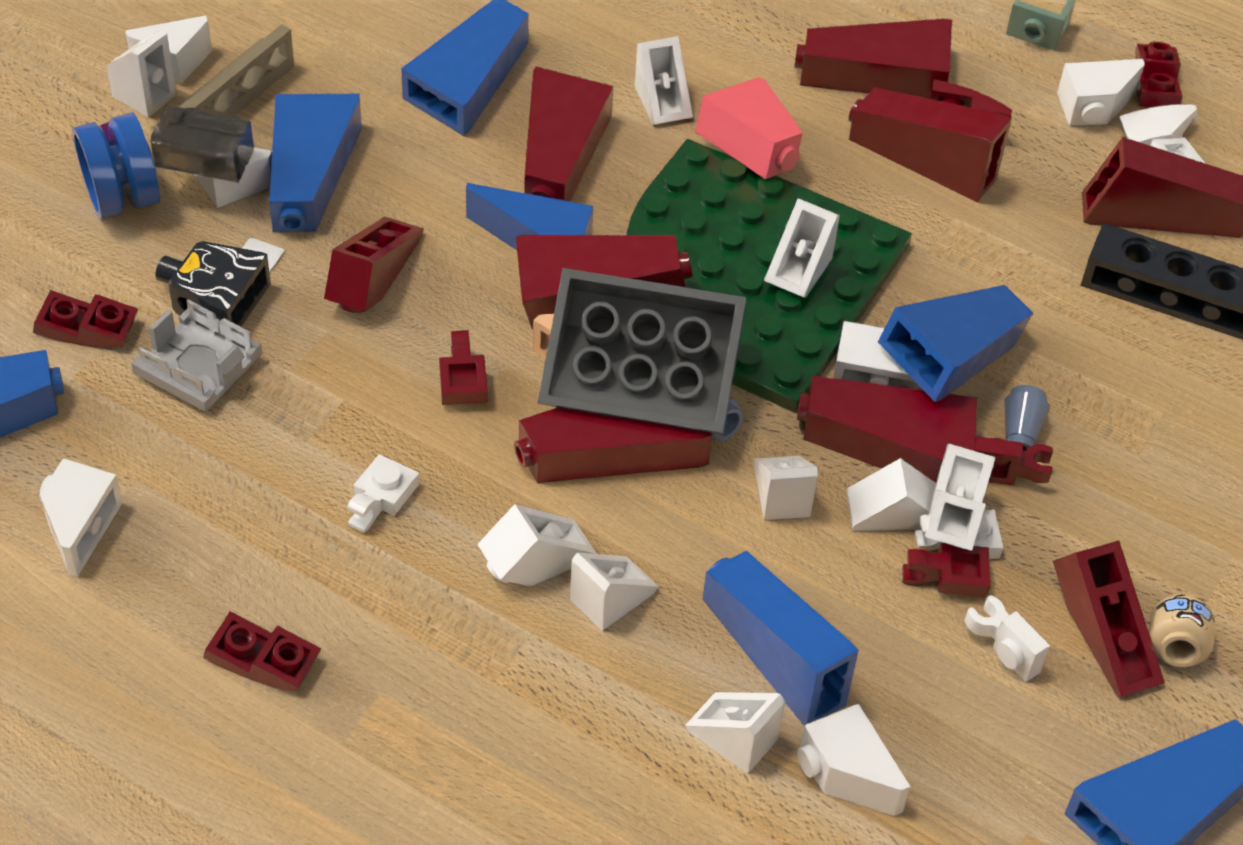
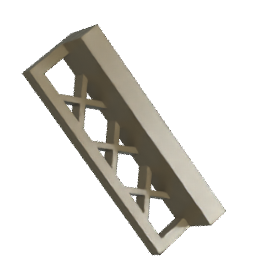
[153,24,294,156]

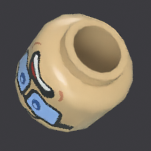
[1149,594,1215,668]

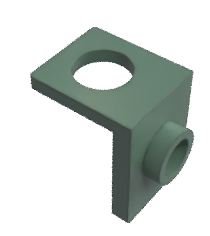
[1006,0,1076,51]

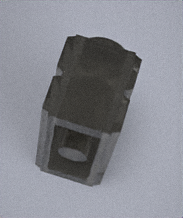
[150,105,254,183]

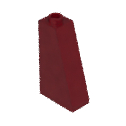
[794,18,952,99]
[524,66,614,202]
[848,87,1012,203]
[1082,137,1243,238]
[516,235,693,330]
[797,376,977,483]
[514,408,712,483]

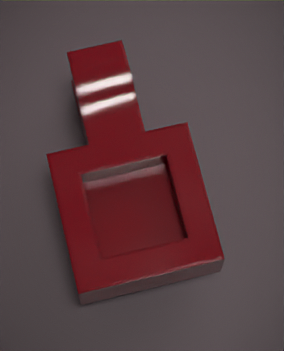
[439,330,488,405]
[975,436,1053,486]
[902,542,991,598]

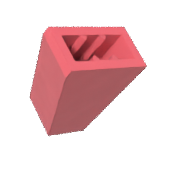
[695,77,803,179]

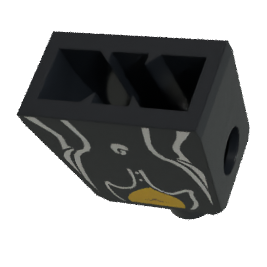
[155,241,271,332]

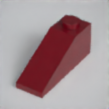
[324,216,424,313]
[1053,540,1165,697]

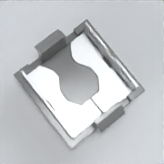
[131,300,263,412]

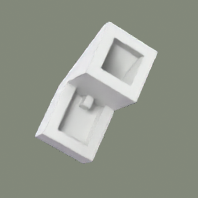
[924,444,995,551]

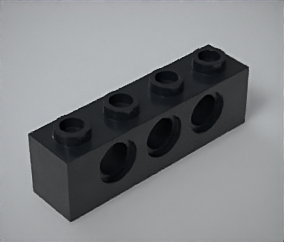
[1080,222,1243,340]

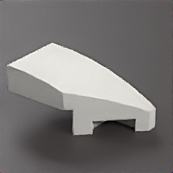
[1119,105,1199,145]

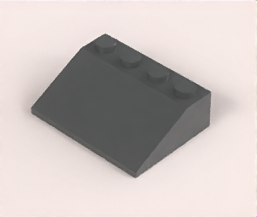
[537,268,746,435]

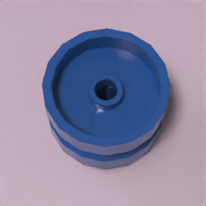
[72,112,160,219]

